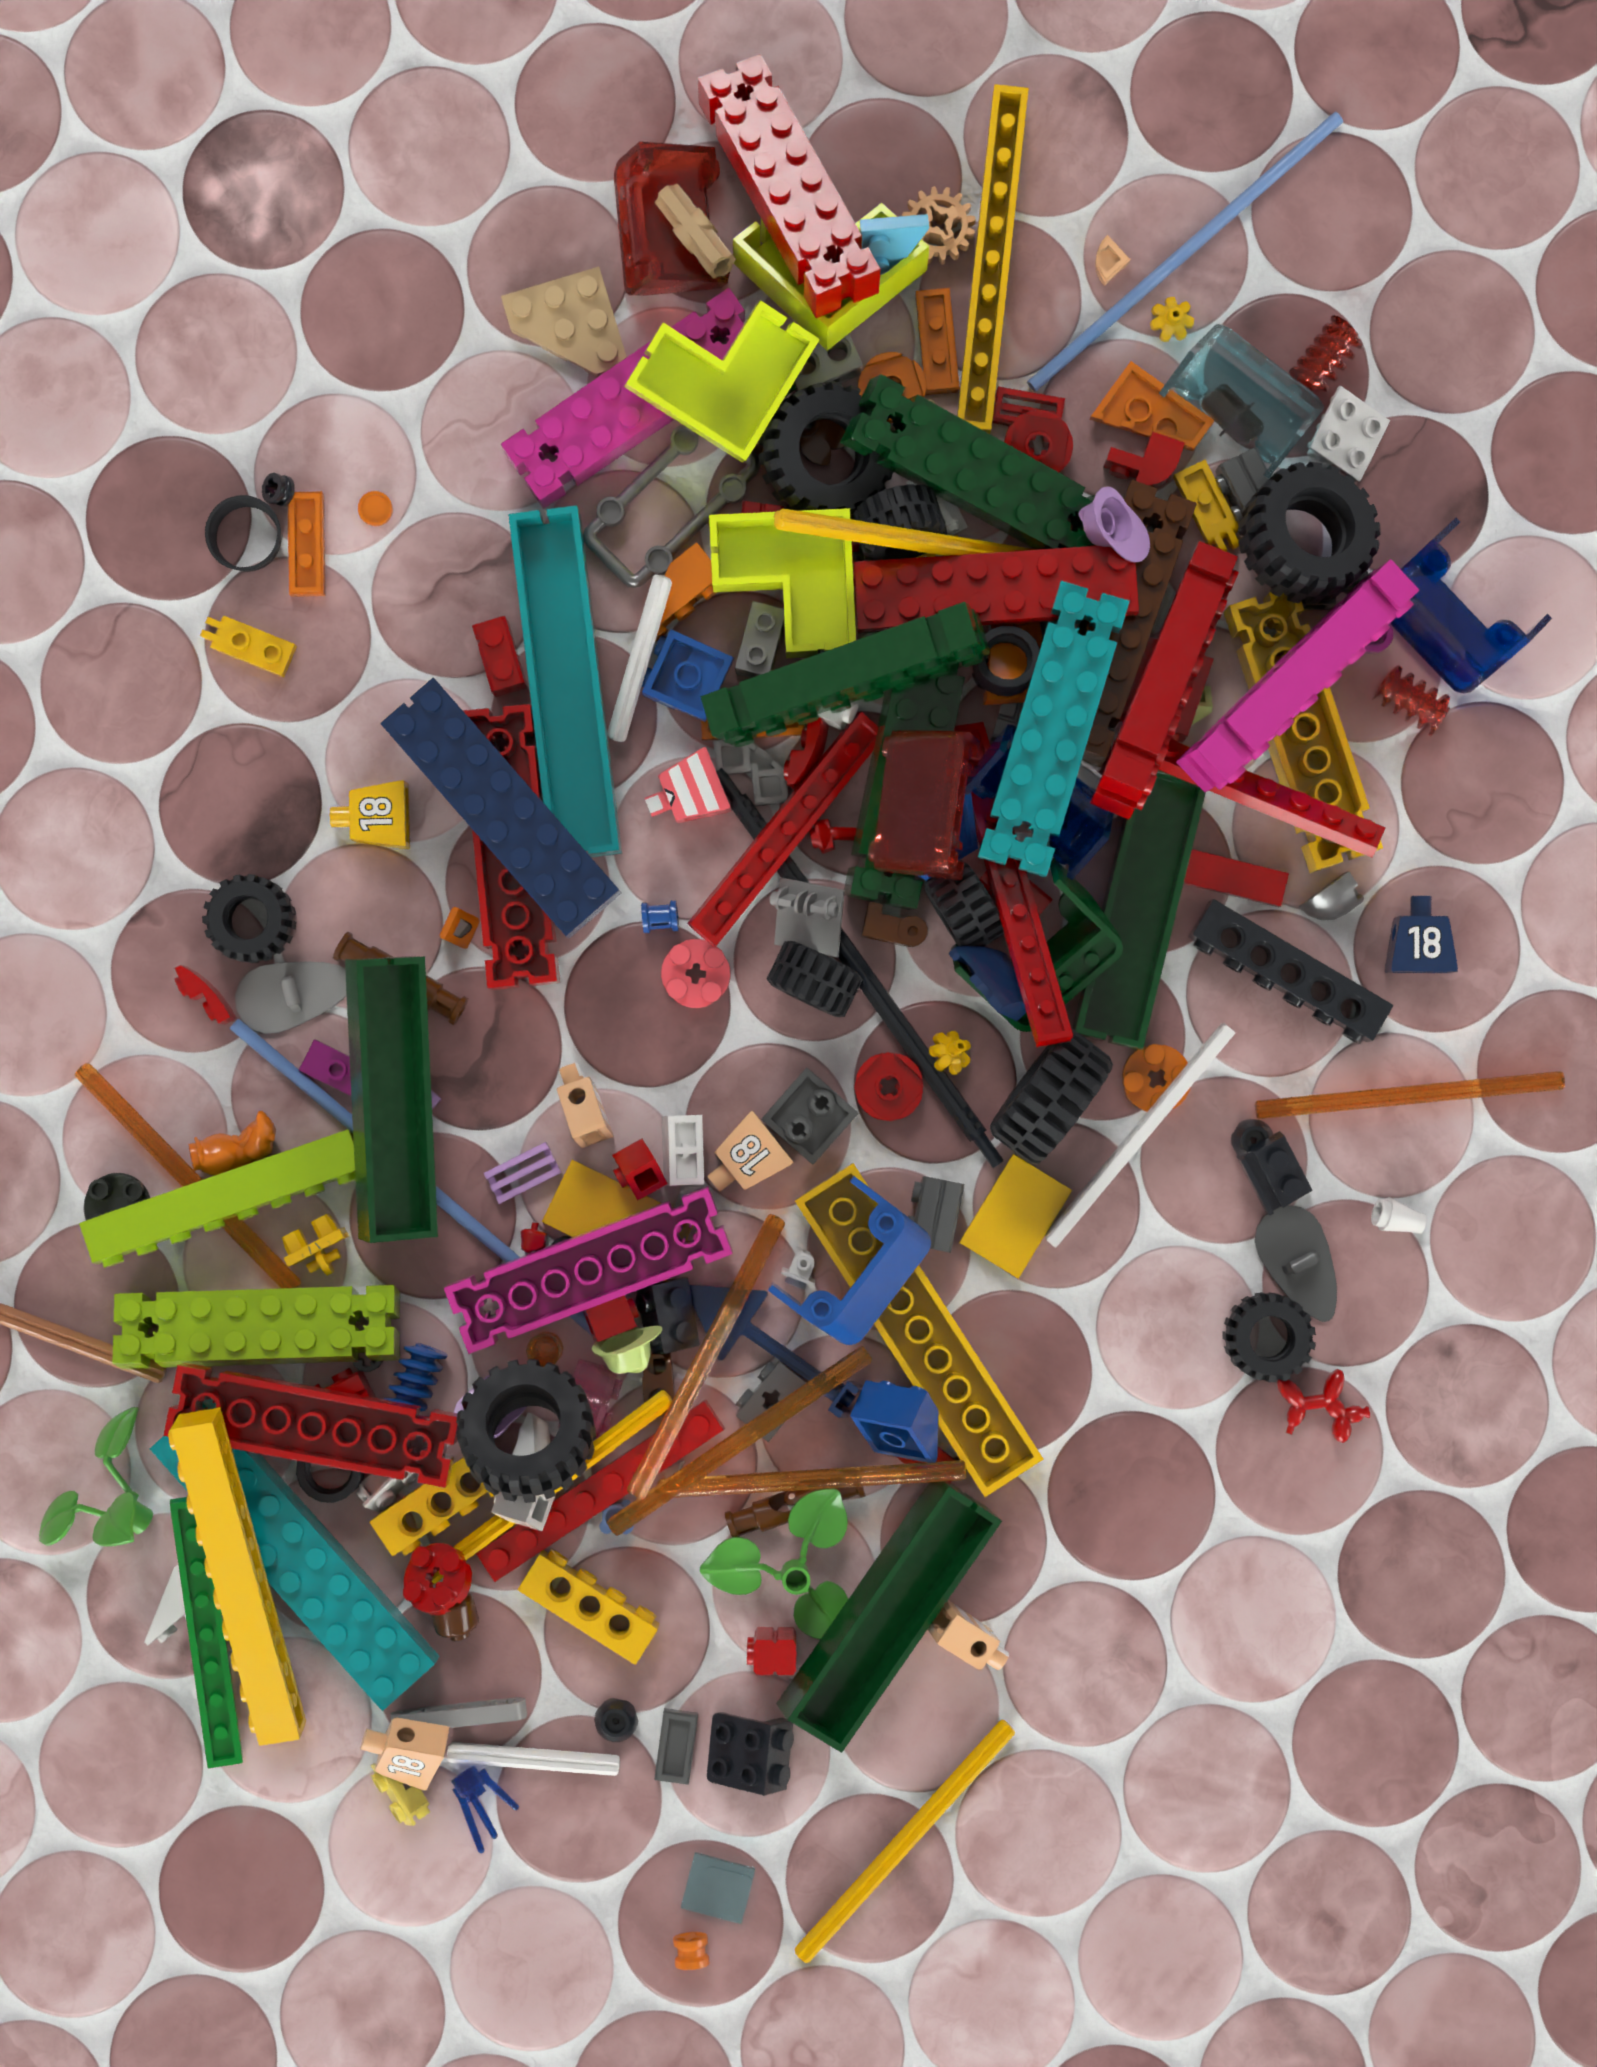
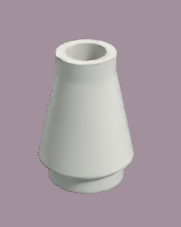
[1371,1197,1427,1234]

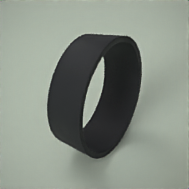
[205,495,282,572]

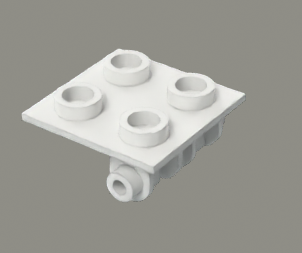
[1307,386,1390,482]

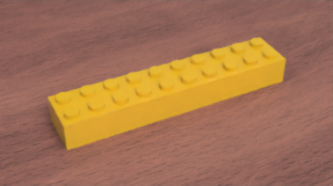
[795,1163,1044,1497]

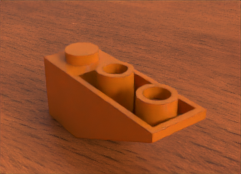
[655,542,718,642]

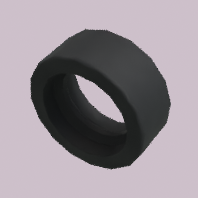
[973,625,1040,696]
[296,1461,365,1503]

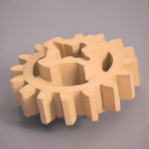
[902,186,976,265]

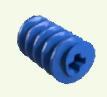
[384,1343,448,1412]

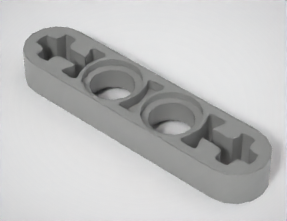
[390,1697,527,1728]

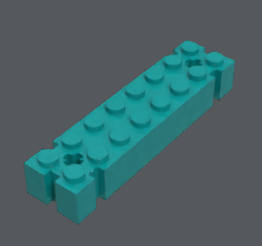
[978,581,1130,877]

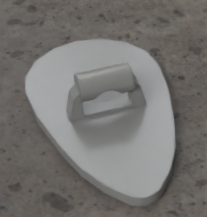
[235,961,347,1034]

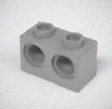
[794,334,863,392]
[735,601,785,678]

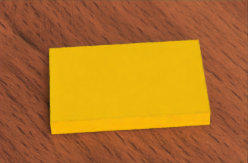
[959,1154,1072,1279]

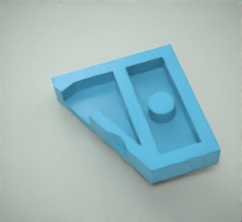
[860,214,929,275]

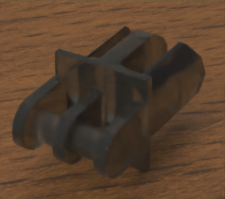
[1201,384,1264,445]

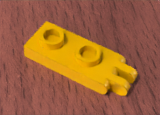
[1173,459,1239,552]
[200,616,297,678]

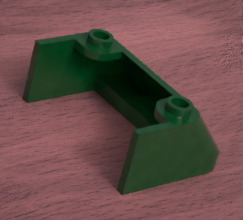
[951,857,1123,1032]

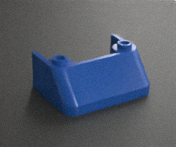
[768,1175,931,1345]

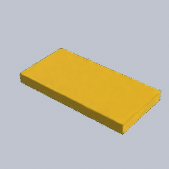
[541,1159,694,1281]

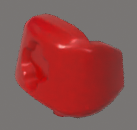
[520,1222,548,1254]

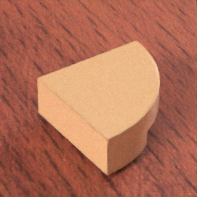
[1095,235,1131,286]

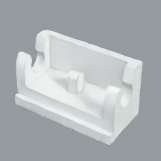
[662,1115,704,1186]

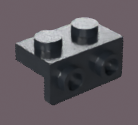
[636,1277,700,1354]

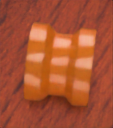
[673,1932,710,1970]

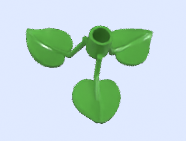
[39,1407,153,1547]
[700,1488,848,1639]

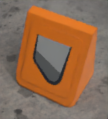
[439,906,480,949]

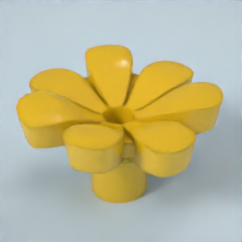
[1150,297,1194,342]
[929,1031,971,1075]

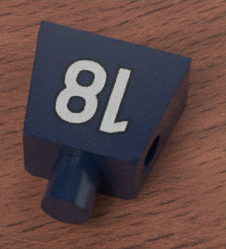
[1385,896,1458,973]

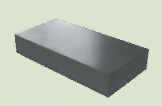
[654,1708,698,1785]

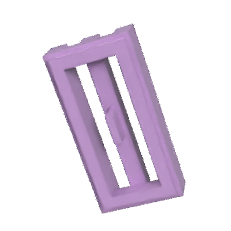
[484,1142,562,1204]

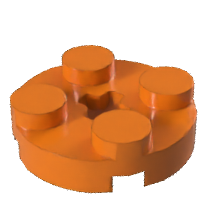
[857,352,926,423]
[1122,1044,1191,1112]

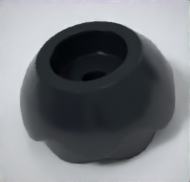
[1231,1119,1274,1156]
[594,1698,638,1742]

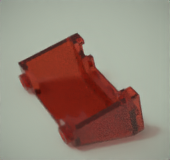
[614,141,730,296]
[869,730,980,880]

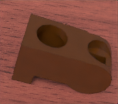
[861,901,928,947]
[642,1353,678,1417]

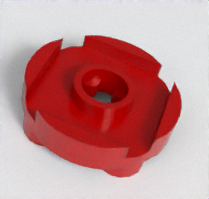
[1004,409,1073,472]
[854,1052,924,1121]
[403,1543,472,1615]

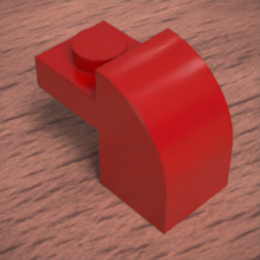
[1103,431,1185,489]

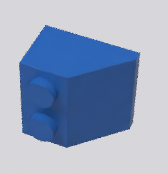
[850,1380,939,1464]

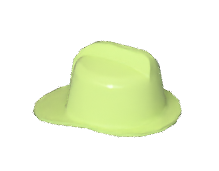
[592,1326,663,1373]

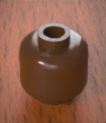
[431,1592,479,1641]

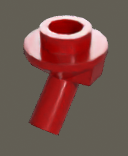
[810,819,856,854]

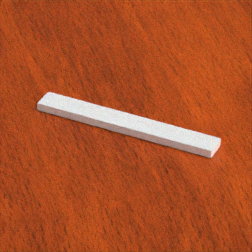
[1046,1023,1236,1248]

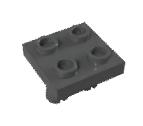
[761,1067,858,1165]

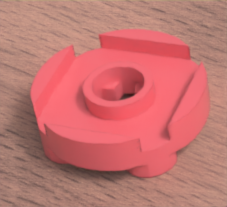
[661,939,731,1008]

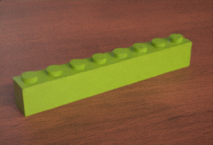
[79,1129,355,1268]

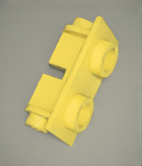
[370,1763,430,1826]

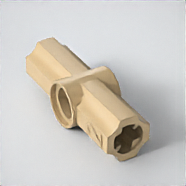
[655,184,736,279]

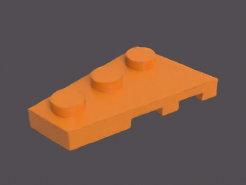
[1089,361,1215,451]

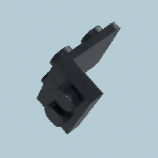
[707,1712,794,1796]

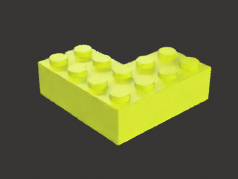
[733,203,929,351]
[624,300,820,462]
[709,508,856,659]

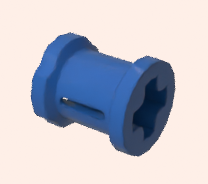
[641,900,679,933]

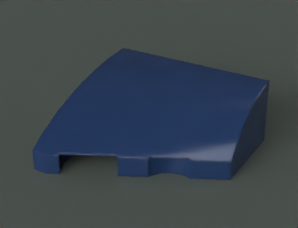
[949,946,1026,1021]

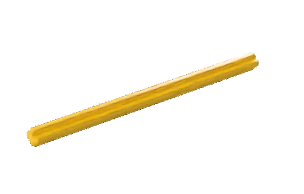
[774,509,1036,556]
[432,1390,673,1585]
[795,1719,1015,1963]

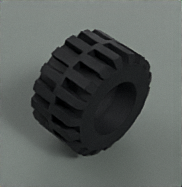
[852,484,947,561]
[924,859,1004,947]
[202,874,297,963]
[766,941,863,1017]
[1222,1292,1316,1382]

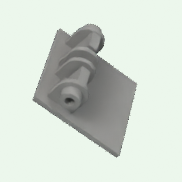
[770,878,845,957]

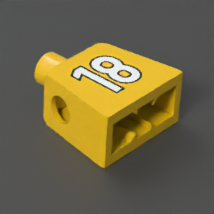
[329,780,410,849]

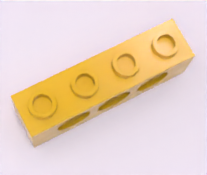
[369,1457,494,1557]
[517,1549,660,1665]

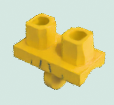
[282,1214,349,1276]

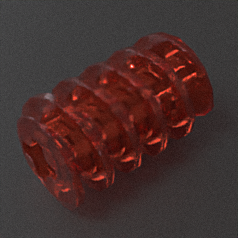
[1289,315,1363,392]
[1372,665,1450,736]

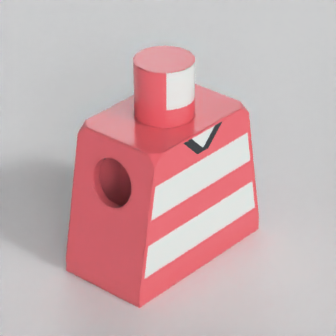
[645,747,731,823]

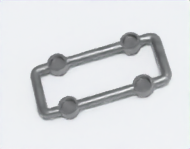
[583,425,760,588]

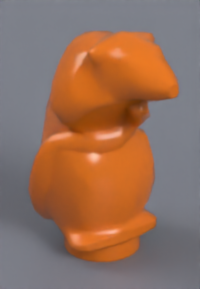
[188,1111,276,1176]

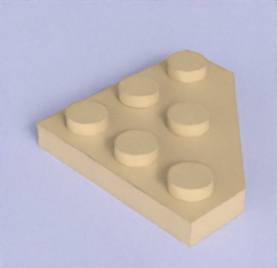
[501,267,627,377]

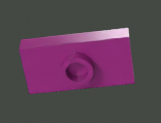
[299,1039,351,1096]

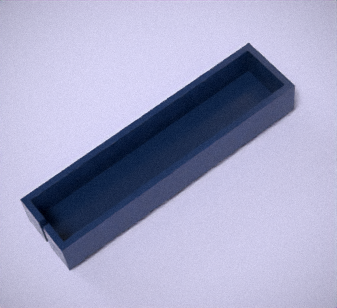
[380,677,622,939]

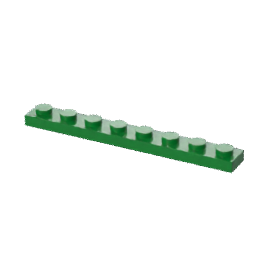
[170,1497,243,1769]

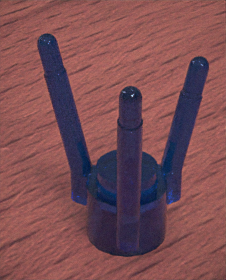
[451,1765,519,1854]

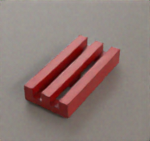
[992,386,1065,426]

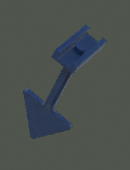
[690,1285,863,1418]

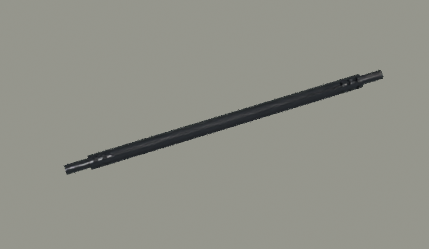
[716,768,1004,1168]

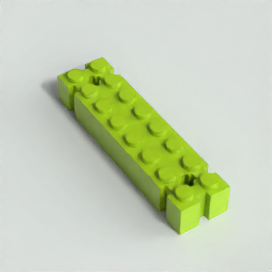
[112,1285,400,1369]

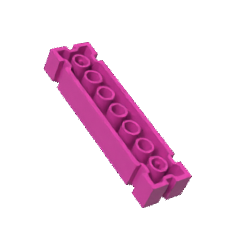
[501,288,745,510]
[1176,559,1419,792]
[444,1186,733,1354]

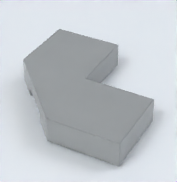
[713,740,789,807]

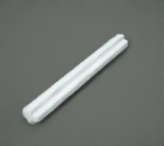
[607,575,672,742]
[447,1742,620,1776]

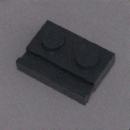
[1236,1131,1313,1216]

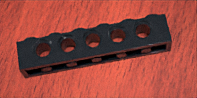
[1188,899,1394,1044]

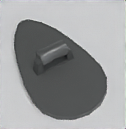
[1254,1205,1337,1322]

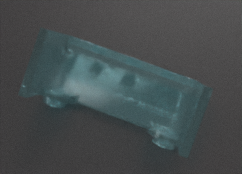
[1159,324,1324,479]

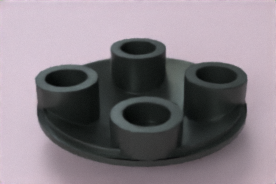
[83,1173,150,1220]

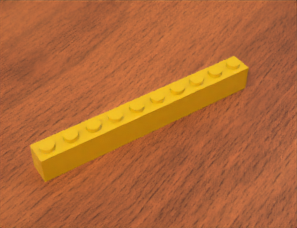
[957,84,1029,434]
[168,1408,306,1746]

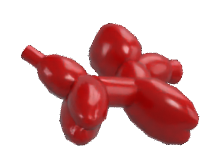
[1277,1369,1370,1443]

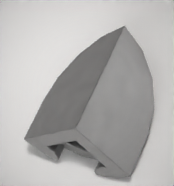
[1299,871,1364,920]

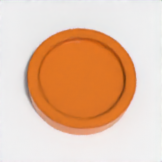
[358,491,393,526]

